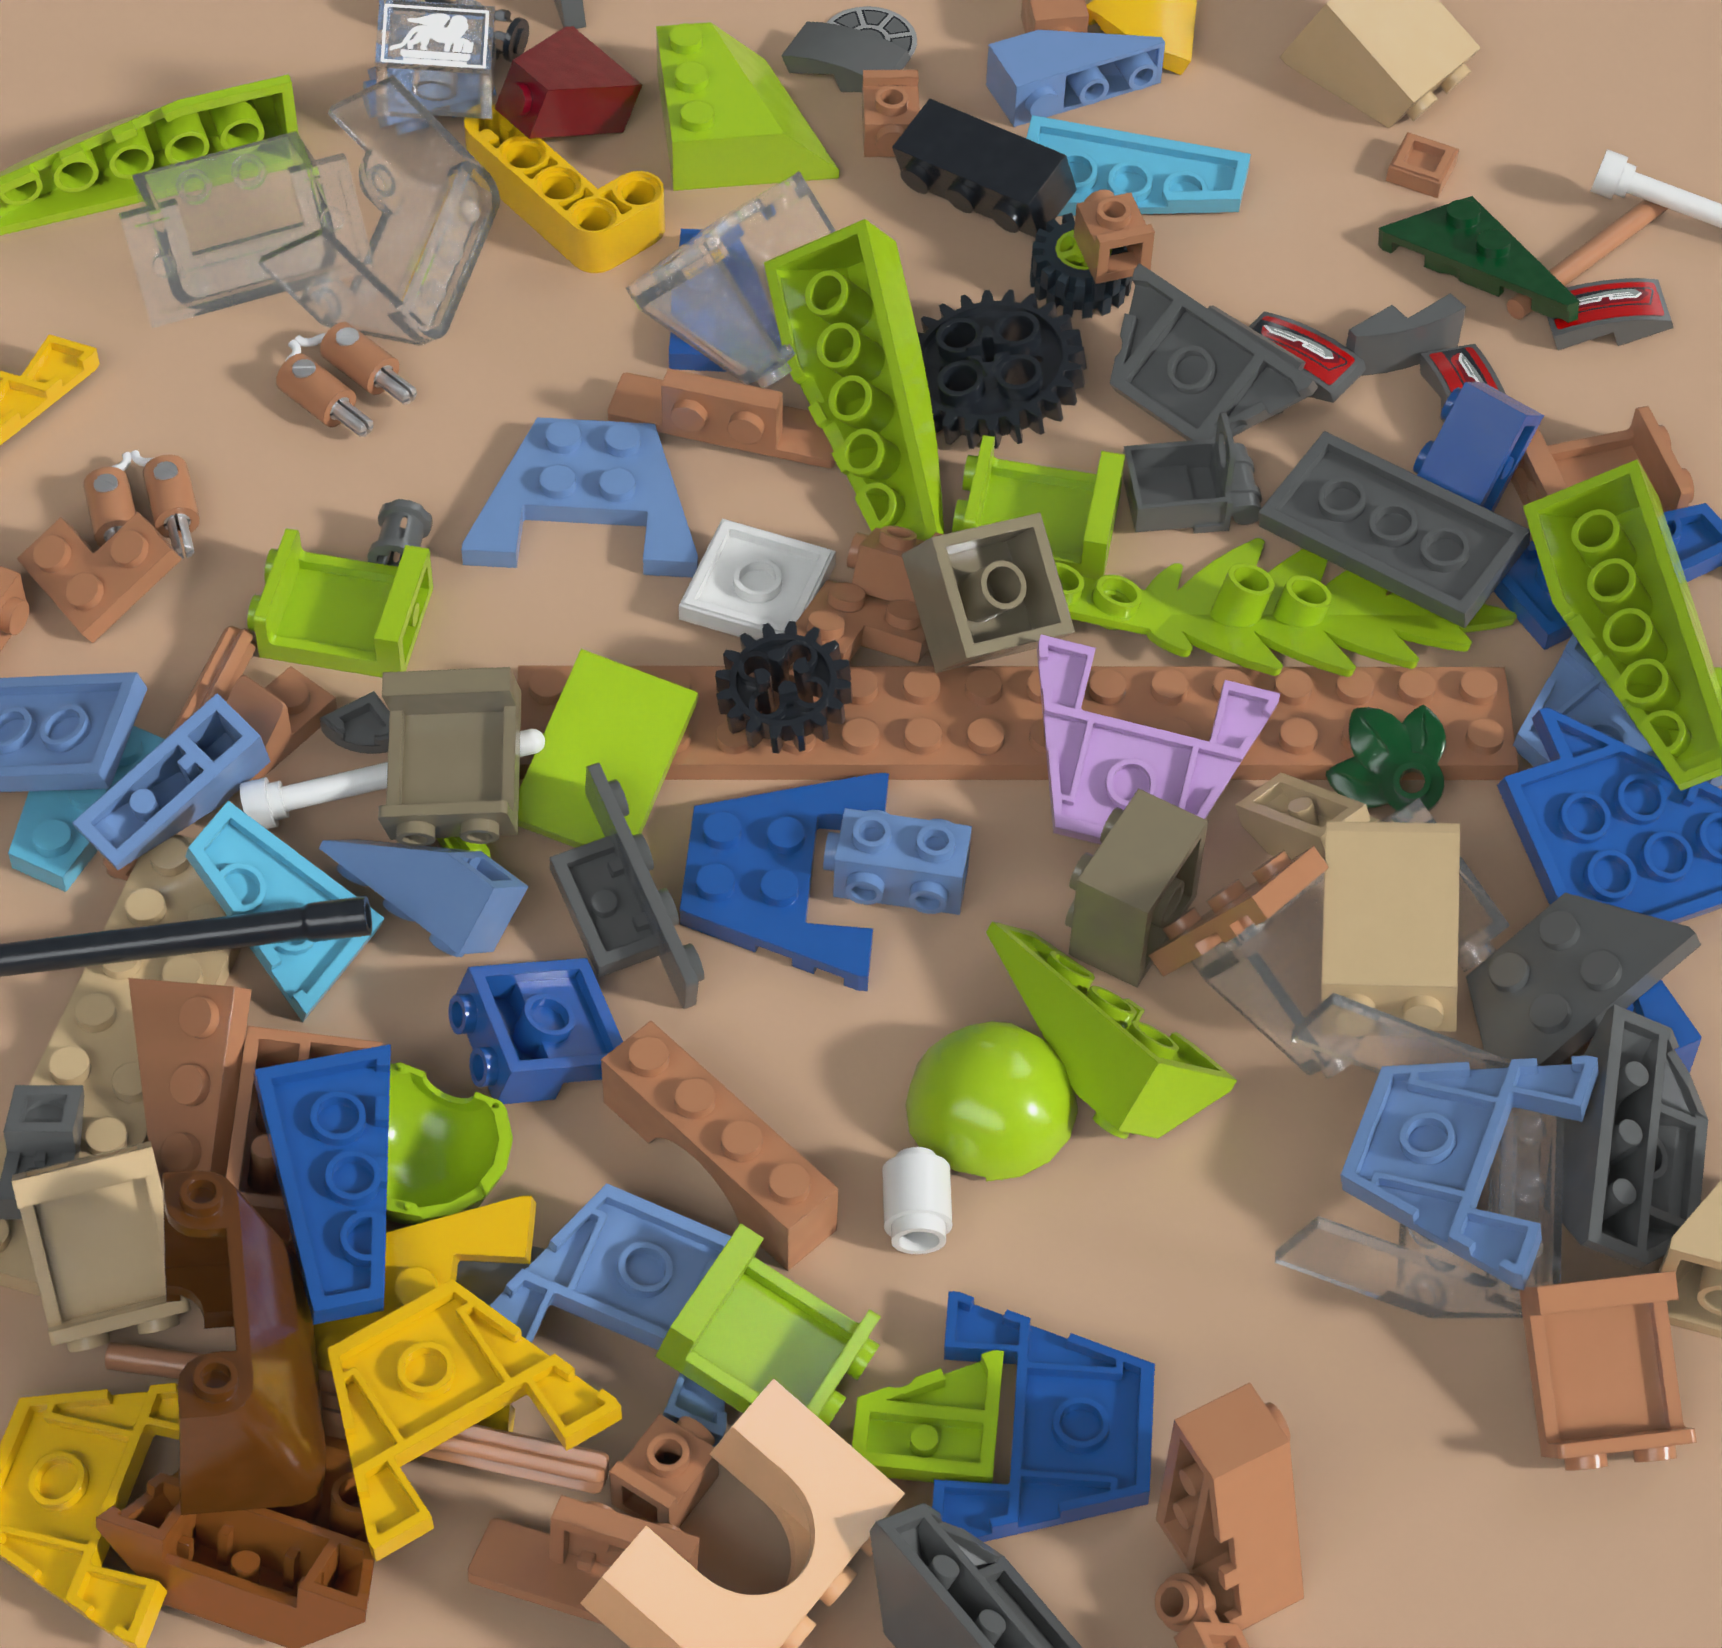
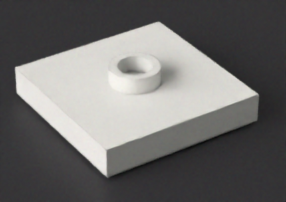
[679,518,836,640]

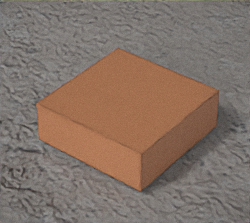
[1386,132,1459,198]

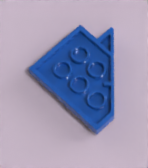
[1497,707,1722,923]

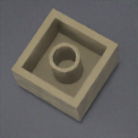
[902,513,1075,673]
[1065,788,1208,987]

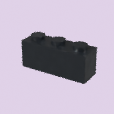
[892,98,1077,238]

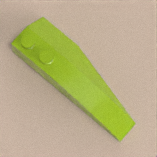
[0,74,302,236]
[763,219,944,541]
[1523,459,1722,791]

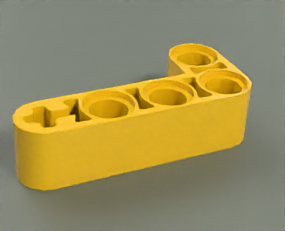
[464,104,665,273]

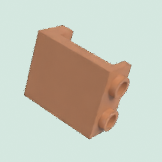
[1511,406,1694,512]
[1519,1271,1697,1471]

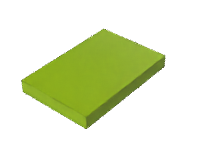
[518,649,699,848]

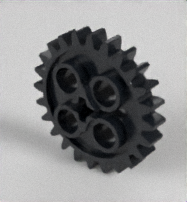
[917,289,1087,449]

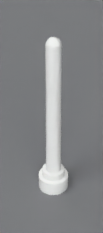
[1590,149,1722,228]
[240,729,545,829]

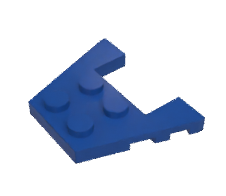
[680,773,889,991]
[932,1291,1155,1542]

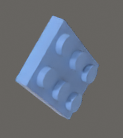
[0,672,147,792]

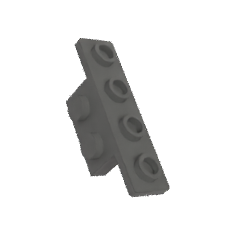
[549,762,705,1009]

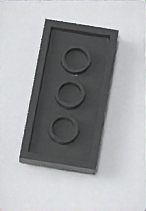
[1258,431,1530,628]

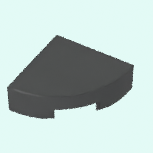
[320,691,390,754]

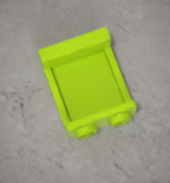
[952,435,1125,580]
[247,528,434,678]
[655,1223,881,1426]

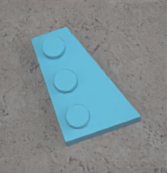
[8,726,165,892]
[185,801,384,1022]

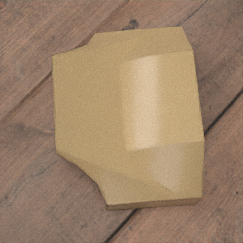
[1235,772,1380,860]

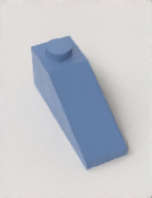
[72,693,271,870]

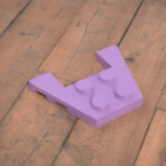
[1037,634,1280,845]

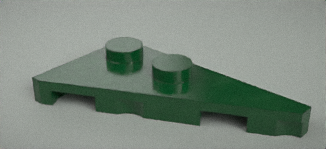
[1378,196,1580,323]

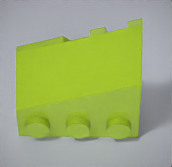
[656,22,840,191]

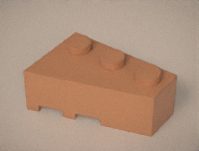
[226,1026,383,1246]

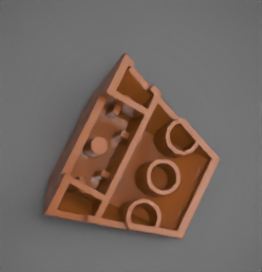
[96,1435,375,1648]

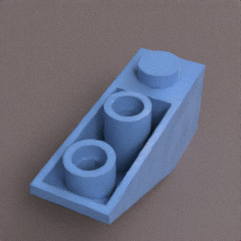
[986,30,1165,127]
[319,839,529,957]

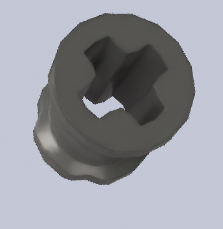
[367,499,433,567]

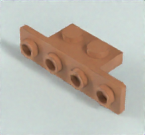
[607,368,836,468]
[467,1495,741,1625]

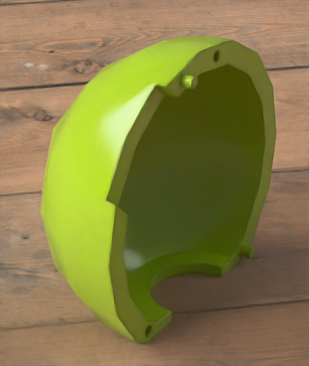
[905,1021,1078,1182]
[386,1062,513,1225]

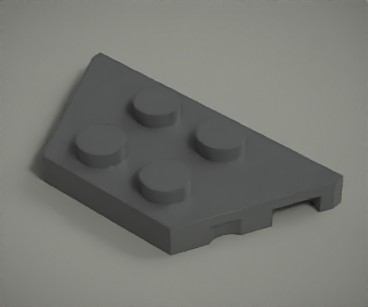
[1110,263,1318,442]
[1466,893,1701,1069]

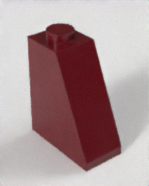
[494,26,642,139]

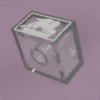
[375,0,496,119]

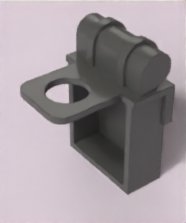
[1123,412,1262,534]

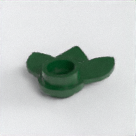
[1326,705,1446,816]

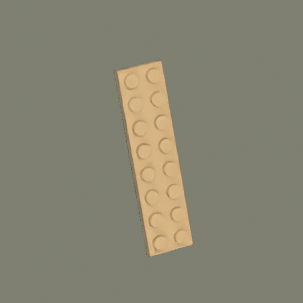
[0,834,241,1296]

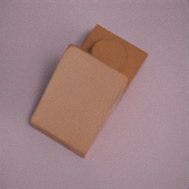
[226,666,337,781]

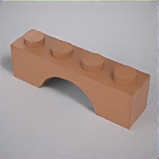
[601,1020,838,1271]

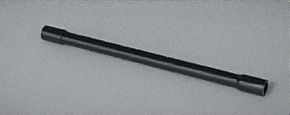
[0,896,372,977]

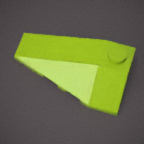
[986,921,1237,1139]

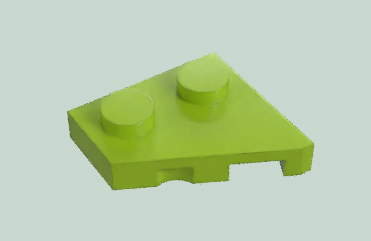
[852,1350,1004,1484]

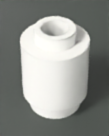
[882,1147,953,1254]

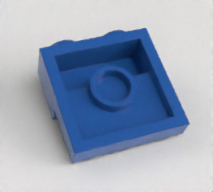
[448,958,623,1104]

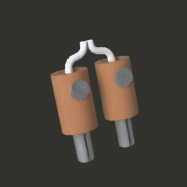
[276,321,417,437]
[84,450,200,559]

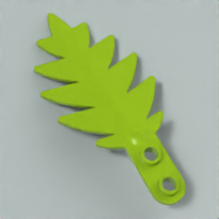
[1055,538,1517,677]

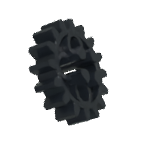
[715,621,853,754]

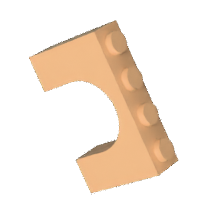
[580,1378,905,1648]

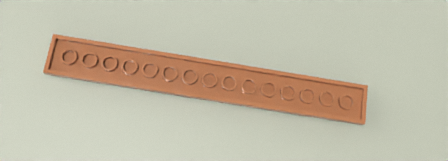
[517,665,1519,780]

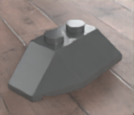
[1551,1004,1708,1269]
[870,1503,1082,1648]

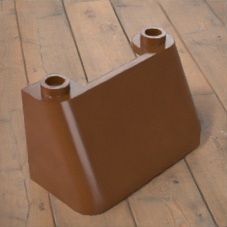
[163,1171,326,1515]

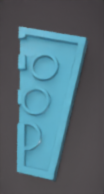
[1026,115,1251,216]

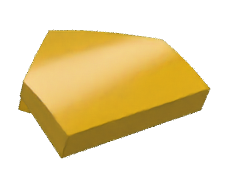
[1086,0,1197,75]

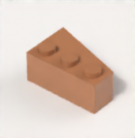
[1156,1382,1304,1631]

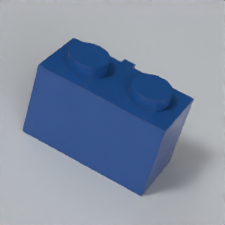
[1413,382,1544,512]

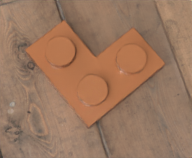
[17,512,182,643]
[796,580,929,664]

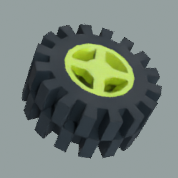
[1030,213,1132,319]

